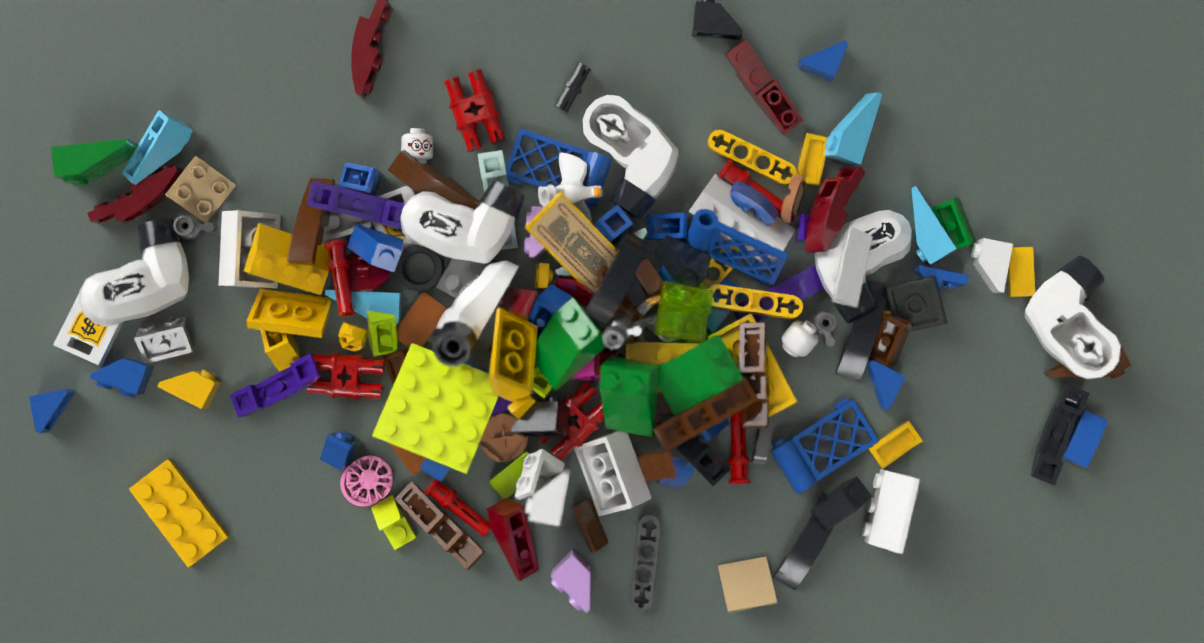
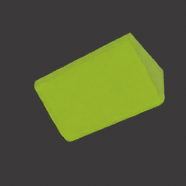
[367,311,398,357]
[489,450,531,499]

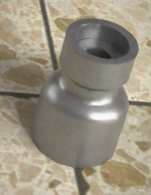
[173,215,217,241]
[810,311,837,347]
[602,313,645,349]

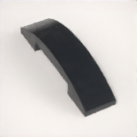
[584,230,647,326]
[835,280,888,381]
[1031,384,1090,486]
[773,492,834,590]

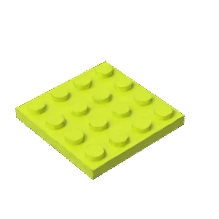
[372,343,499,474]

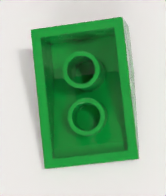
[51,139,138,186]
[535,297,606,391]
[658,334,743,416]
[600,357,659,437]

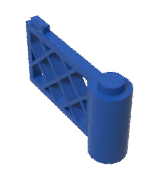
[506,128,612,209]
[684,209,788,286]
[770,398,879,494]

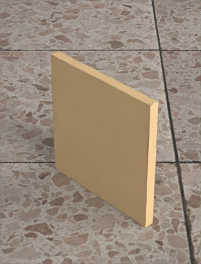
[718,557,777,613]

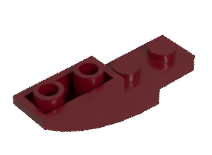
[351,0,392,100]
[724,39,804,135]
[87,164,183,224]
[805,166,865,253]

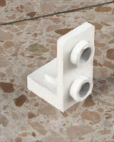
[515,449,565,500]

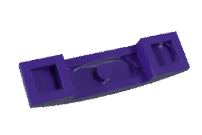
[307,180,405,229]
[733,265,824,322]
[230,354,321,418]

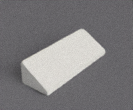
[832,227,873,308]

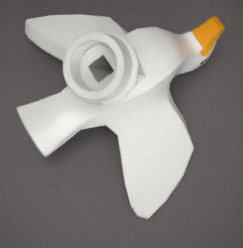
[538,152,603,221]

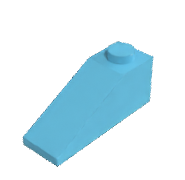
[824,92,883,165]
[122,110,193,185]
[911,186,956,265]
[325,290,403,324]

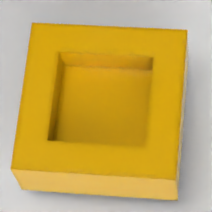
[534,263,553,289]

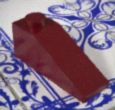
[498,288,537,322]
[487,498,539,581]

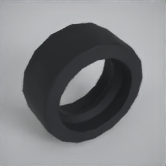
[396,245,444,292]

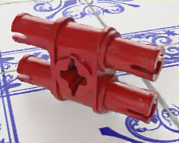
[444,69,506,152]
[306,352,385,401]
[538,381,604,461]

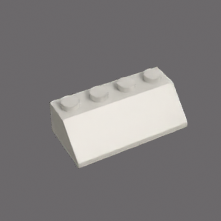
[687,174,796,270]

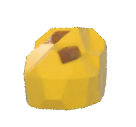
[338,322,369,352]

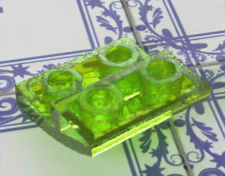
[655,281,713,343]

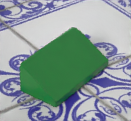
[931,197,976,250]

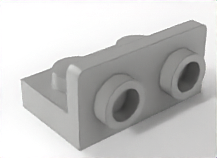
[324,211,375,243]
[134,316,194,364]

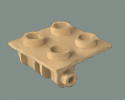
[165,155,236,223]

